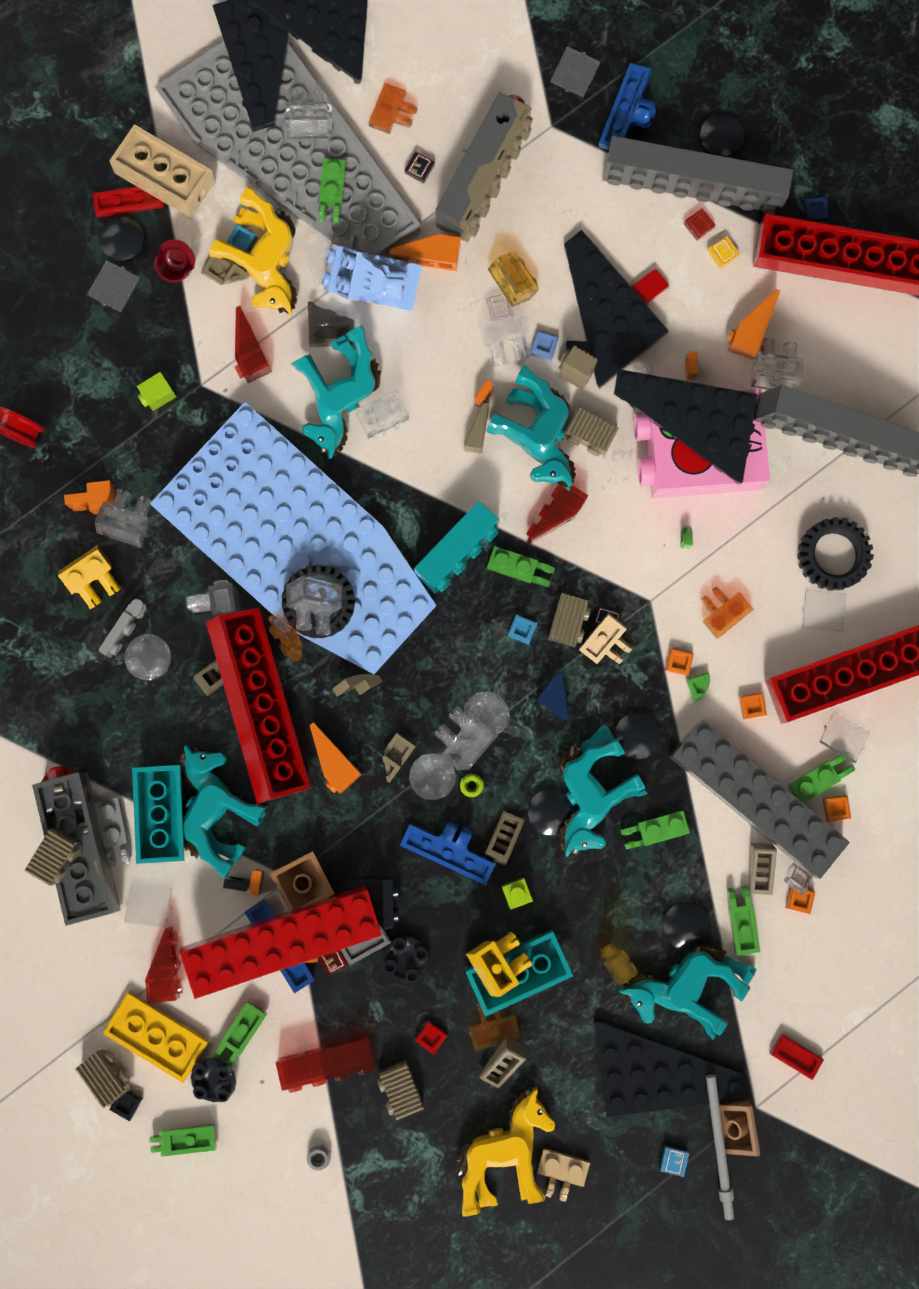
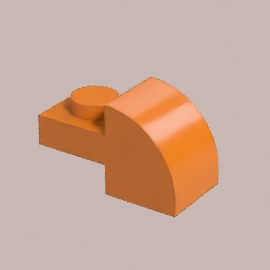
[64,480,115,515]

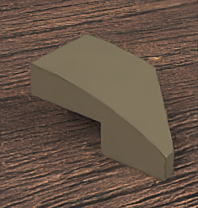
[201,257,250,285]
[333,674,383,697]
[382,732,417,783]

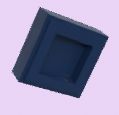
[803,196,829,222]

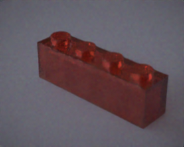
[275,1035,377,1093]

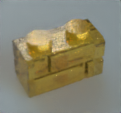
[488,251,540,307]
[599,943,638,985]

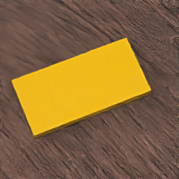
[103,991,210,1083]

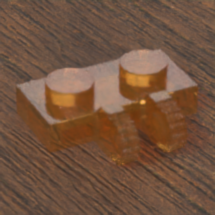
[369,83,418,134]
[701,587,754,639]
[268,615,304,662]
[468,1003,521,1051]

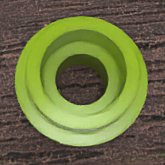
[460,774,484,797]

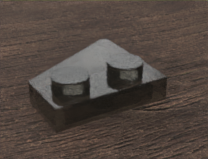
[308,301,355,347]

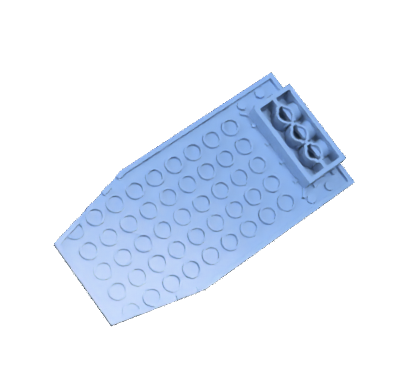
[150,402,436,674]

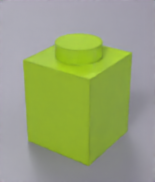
[137,372,176,411]
[501,877,533,910]

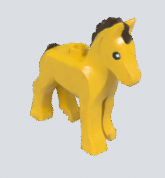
[209,186,298,316]
[456,1087,555,1217]

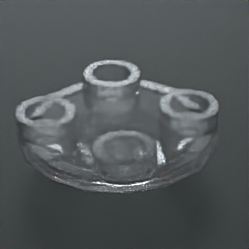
[125,634,171,680]
[464,692,510,737]
[409,753,456,800]

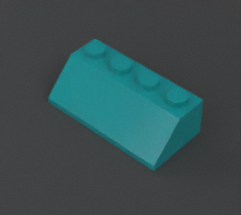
[132,765,185,864]
[465,929,573,1017]

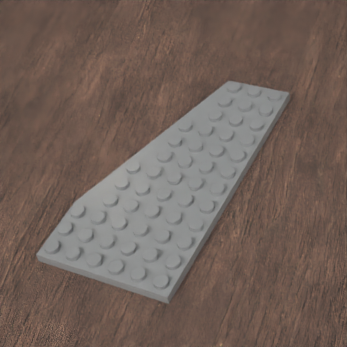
[155,41,421,255]

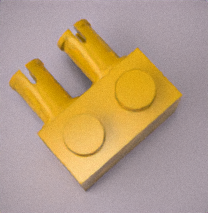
[58,545,122,609]
[466,932,532,997]

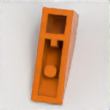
[389,233,461,271]
[727,289,780,360]
[310,722,362,794]

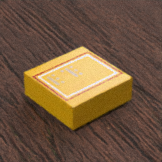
[707,236,740,268]

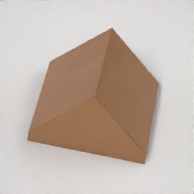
[270,851,335,911]
[719,1100,760,1156]

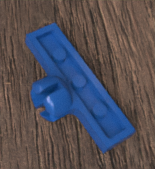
[599,63,656,150]
[400,822,496,885]
[244,899,314,994]

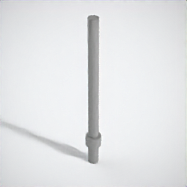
[706,1075,734,1220]

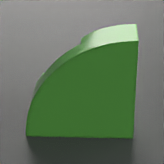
[680,526,693,549]
[686,672,710,702]

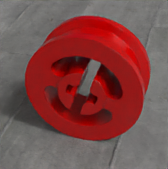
[0,407,45,448]

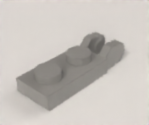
[99,599,147,658]
[95,798,130,867]

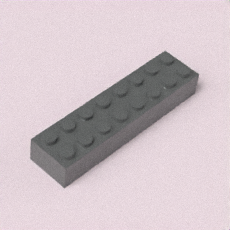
[603,136,793,215]
[753,385,919,477]
[669,720,850,879]

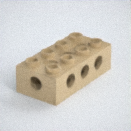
[109,124,215,218]

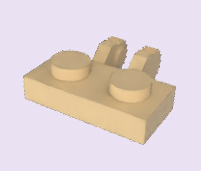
[579,613,632,664]
[537,1147,590,1202]

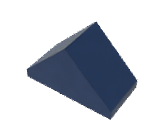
[536,672,569,721]

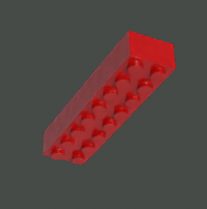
[753,214,919,296]
[206,608,311,804]
[765,625,919,724]
[179,885,382,999]

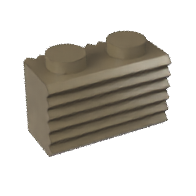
[559,346,597,390]
[565,407,619,456]
[548,593,591,647]
[24,828,80,886]
[75,1049,131,1108]
[377,1060,424,1120]

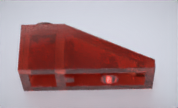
[234,306,272,383]

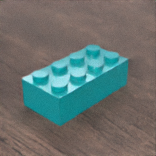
[414,501,500,594]

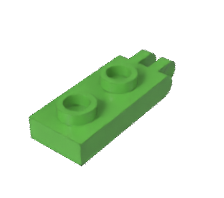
[149,1124,217,1157]

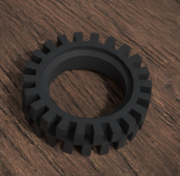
[797,517,874,591]
[281,564,355,639]

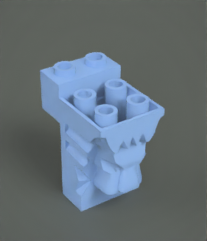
[322,244,422,311]

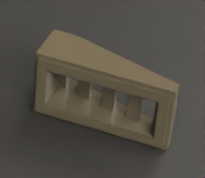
[464,403,489,454]
[194,660,223,696]
[484,810,525,865]
[748,843,777,895]
[479,1037,526,1088]

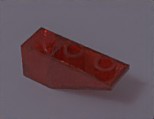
[526,485,589,544]
[145,926,183,1004]

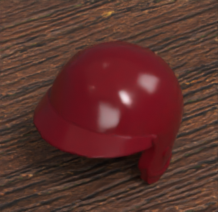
[154,239,195,283]

